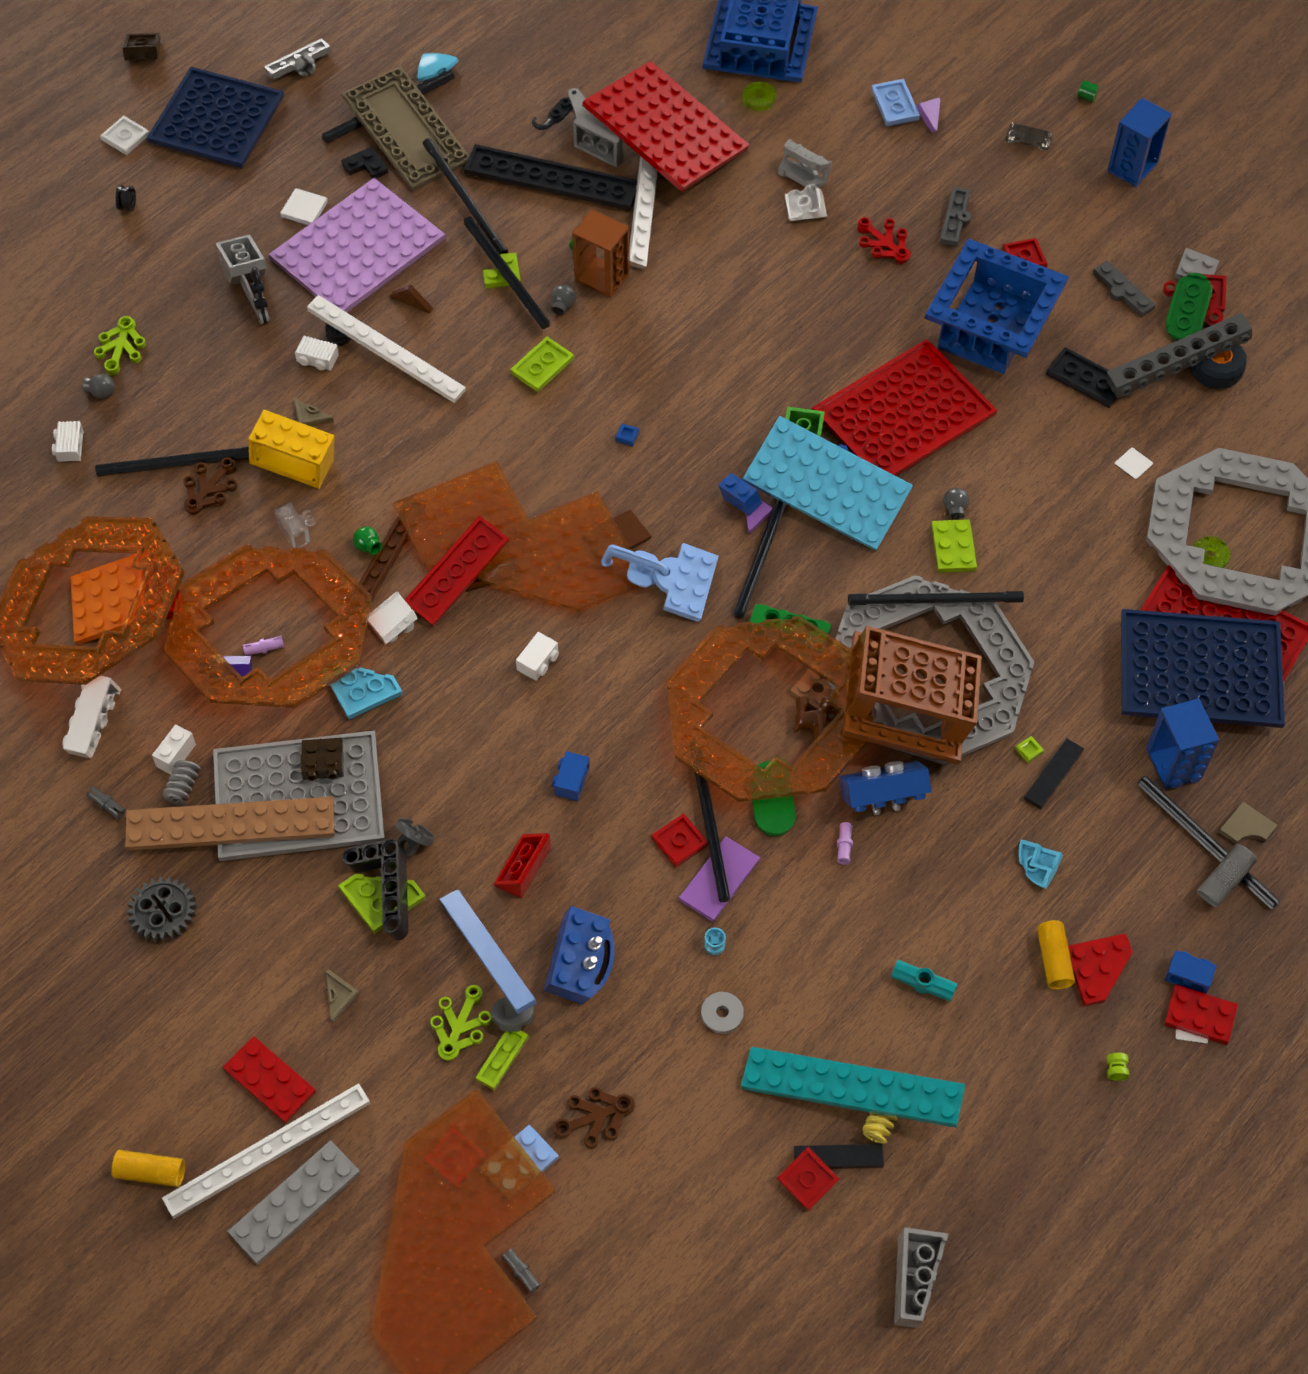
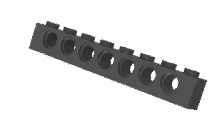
[1107,313,1252,398]

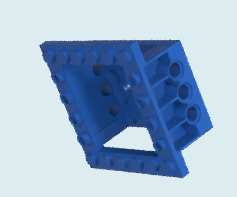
[702,0,818,83]
[925,238,1069,374]

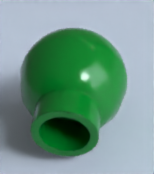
[353,526,382,555]

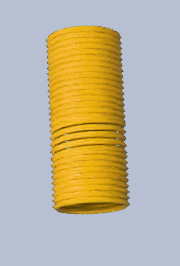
[1037,920,1075,989]
[111,1150,185,1187]

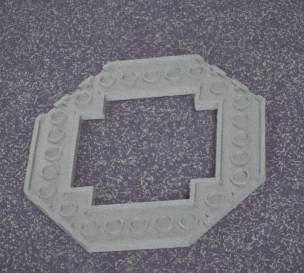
[1146,448,1308,615]
[823,575,1034,765]

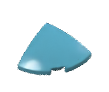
[417,53,458,81]
[1018,839,1063,889]

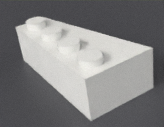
[63,673,122,759]

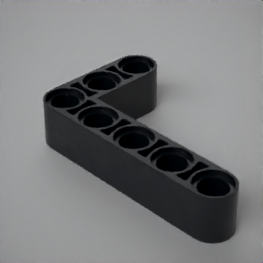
[342,839,409,941]

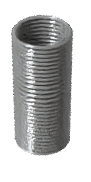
[1197,844,1257,907]

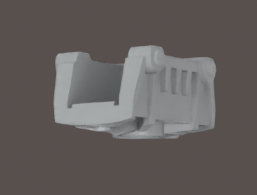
[778,139,832,188]

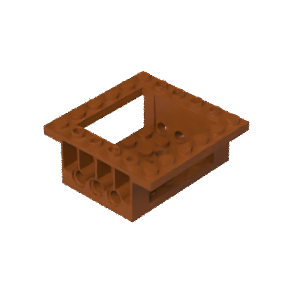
[842,625,982,764]

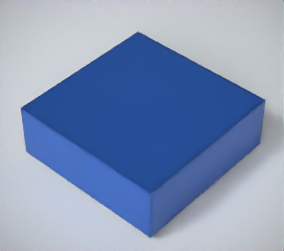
[615,424,639,446]

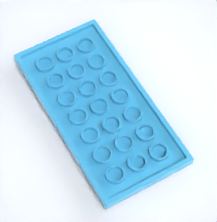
[743,415,913,551]

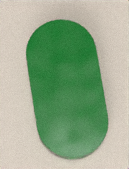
[1166,273,1212,341]
[750,761,796,837]

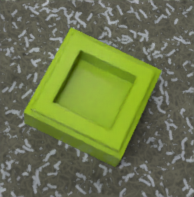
[1015,736,1044,763]

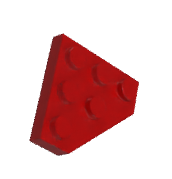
[1068,933,1133,1007]

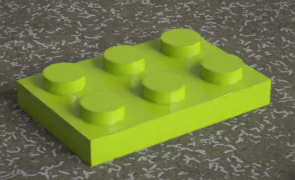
[510,336,574,392]
[931,519,977,573]

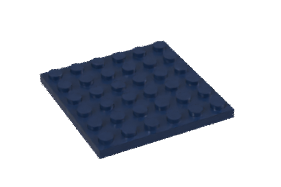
[147,67,284,168]

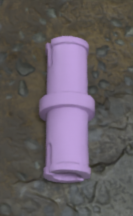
[243,636,284,656]
[837,822,853,865]

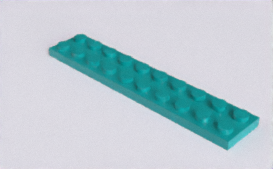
[741,1047,966,1128]

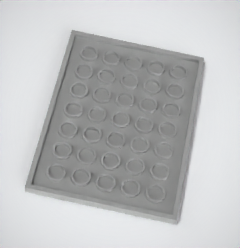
[213,731,385,861]

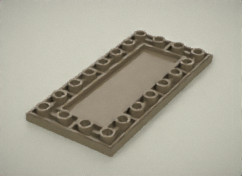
[342,66,469,191]

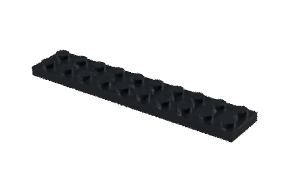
[464,144,637,211]

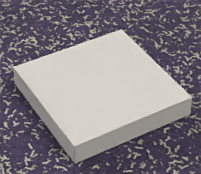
[100,116,149,155]
[281,188,328,225]

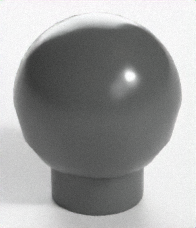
[551,285,576,315]
[83,373,115,399]
[943,487,969,519]

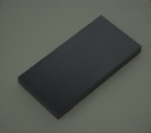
[1046,347,1117,408]

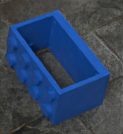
[1107,98,1172,187]
[1146,698,1219,789]

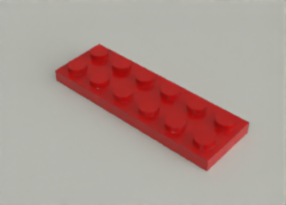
[405,515,510,627]

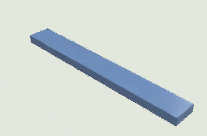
[440,889,537,1014]

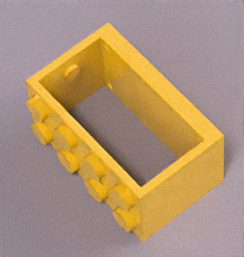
[248,410,335,489]

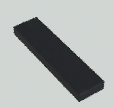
[1024,738,1084,809]
[794,1144,884,1169]

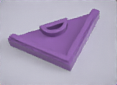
[916,98,940,133]
[746,500,773,534]

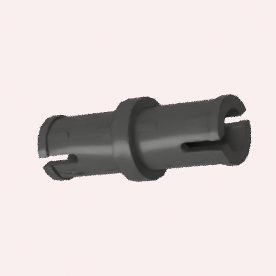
[86,786,126,820]
[501,1248,541,1294]

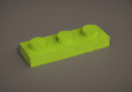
[475,1030,529,1091]

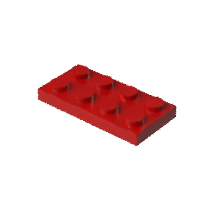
[223,1036,316,1124]

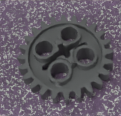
[127,877,197,942]

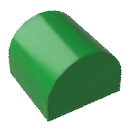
[1077,80,1099,102]

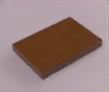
[583,509,651,562]

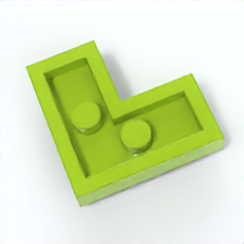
[483,252,521,289]

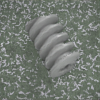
[162,760,201,806]

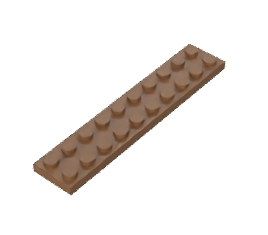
[125,797,335,851]

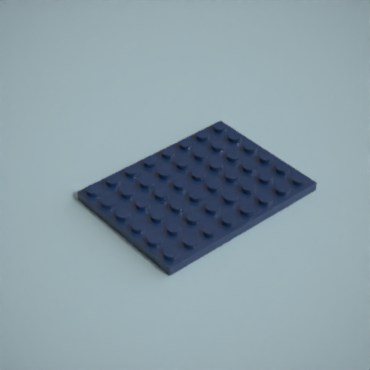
[1121,609,1285,728]

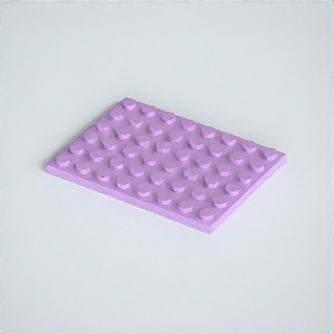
[269,178,446,313]

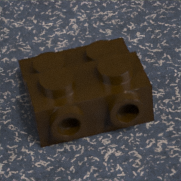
[122,33,161,62]
[301,737,344,781]

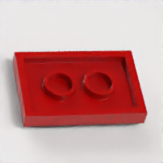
[1164,984,1238,1045]

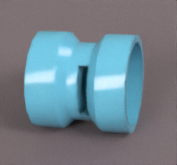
[704,927,726,955]

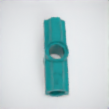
[891,960,958,1002]

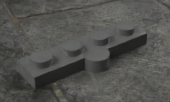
[940,187,971,246]
[1093,261,1156,318]

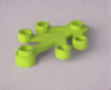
[94,316,146,376]
[430,985,492,1061]

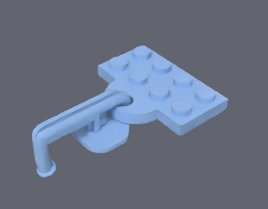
[601,543,719,623]

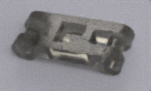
[1006,123,1053,151]

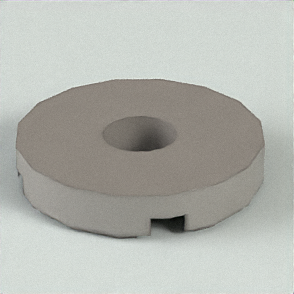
[701,992,744,1034]

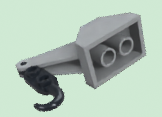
[532,88,623,167]
[215,234,270,324]

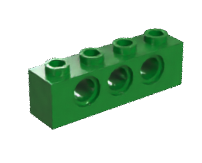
[748,604,831,653]

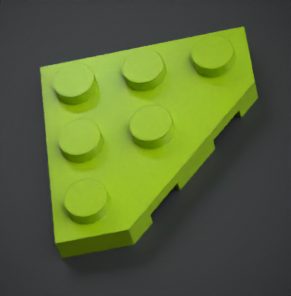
[338,874,426,934]

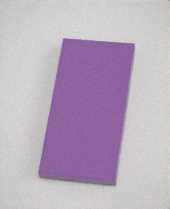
[679,837,760,923]

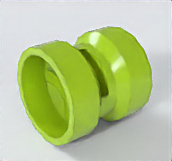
[1106,1053,1130,1081]

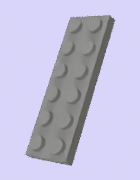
[228,1140,361,1266]

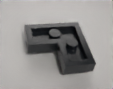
[341,147,388,179]

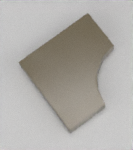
[1219,802,1278,844]

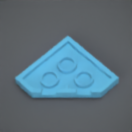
[323,662,403,720]

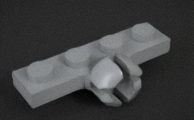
[264,39,331,80]

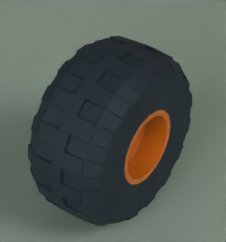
[1190,345,1247,389]

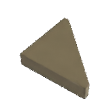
[293,397,334,426]
[326,969,359,1023]

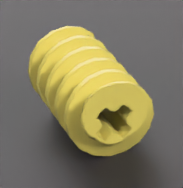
[862,1112,898,1144]

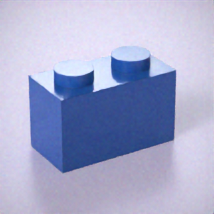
[718,473,762,516]
[552,751,590,801]
[1165,950,1217,994]

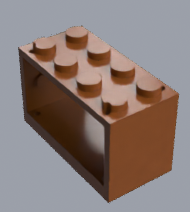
[572,209,630,298]

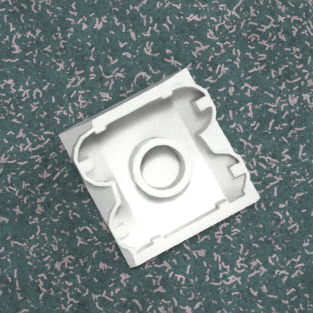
[785,184,828,221]
[365,592,418,645]

